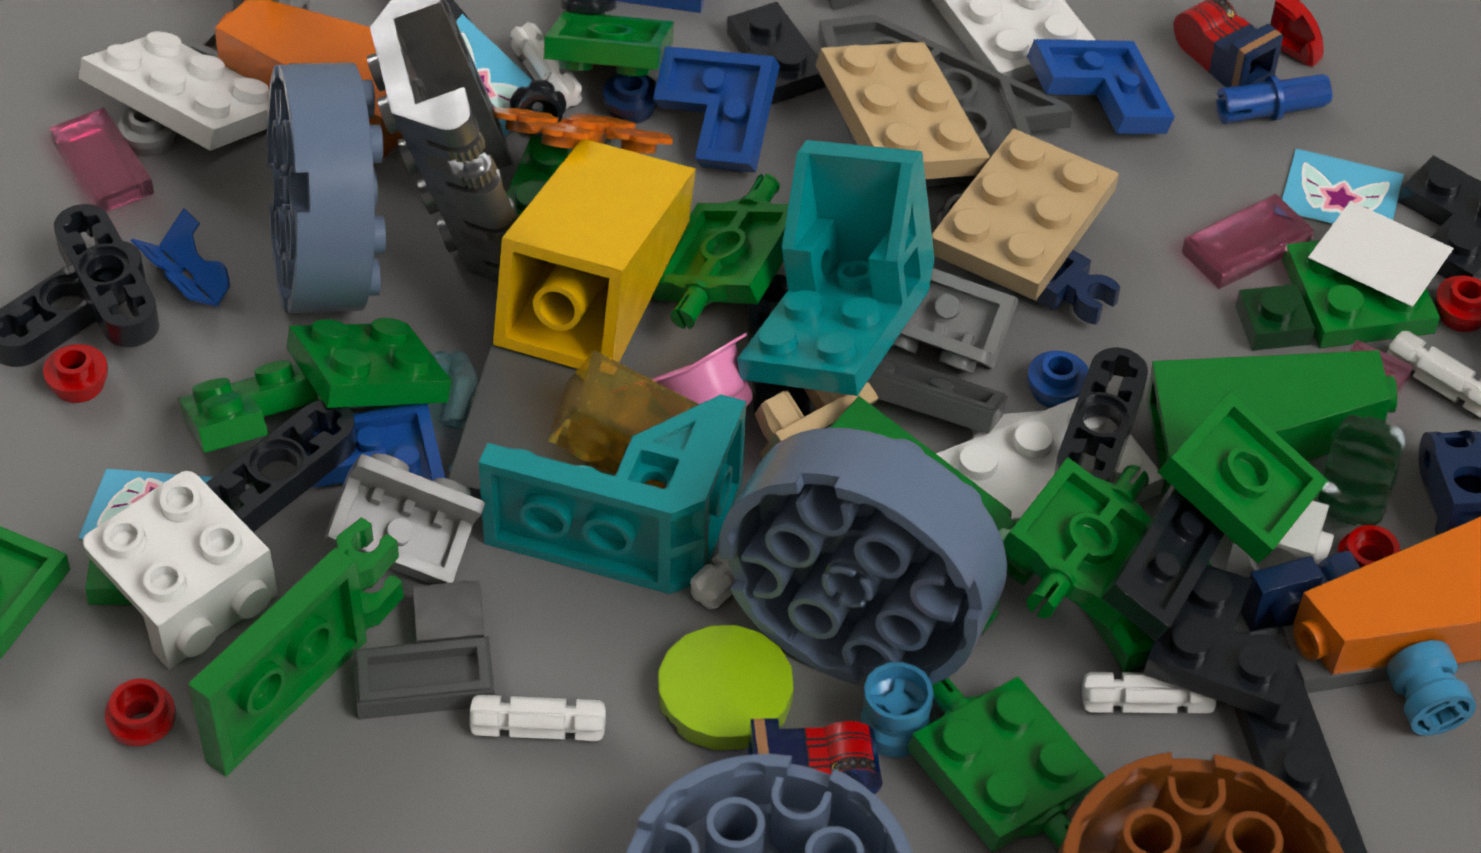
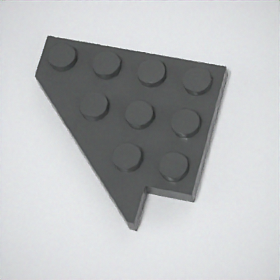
[818,14,1072,187]

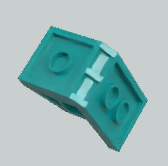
[737,140,935,396]
[478,395,746,594]

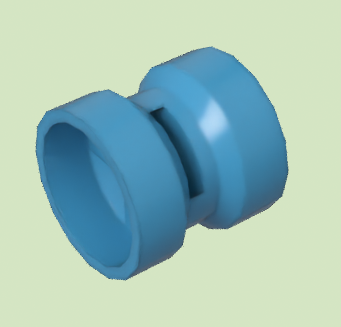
[1386,640,1477,736]
[860,662,933,758]

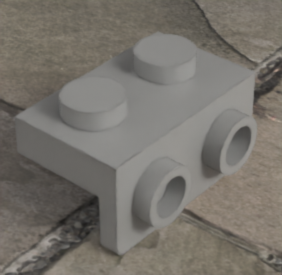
[892,268,1019,374]
[322,453,485,584]

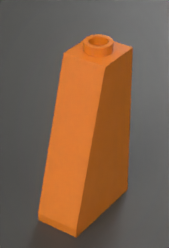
[215,0,403,158]
[1293,517,1481,675]

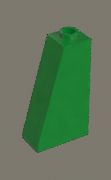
[1147,350,1398,497]

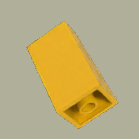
[493,139,696,378]

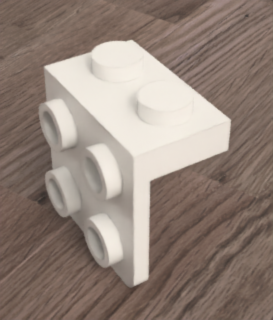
[83,471,278,670]

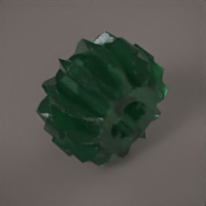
[1318,414,1406,526]

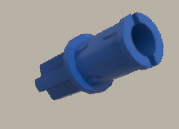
[1216,74,1333,124]

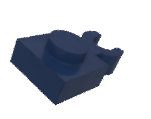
[1037,250,1120,325]
[1241,551,1360,631]

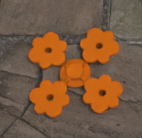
[492,108,673,154]

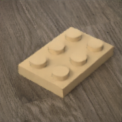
[816,42,990,179]
[932,128,1119,301]

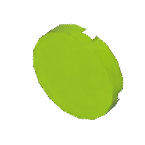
[658,625,794,751]

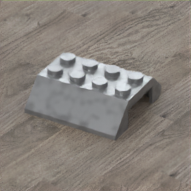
[367,0,519,282]

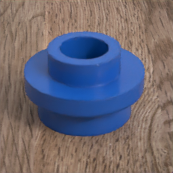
[1027,351,1089,408]

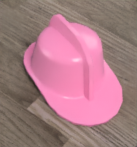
[608,333,753,419]

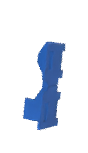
[131,208,231,307]

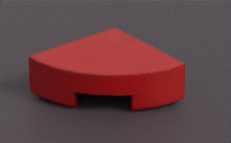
[1270,0,1324,67]

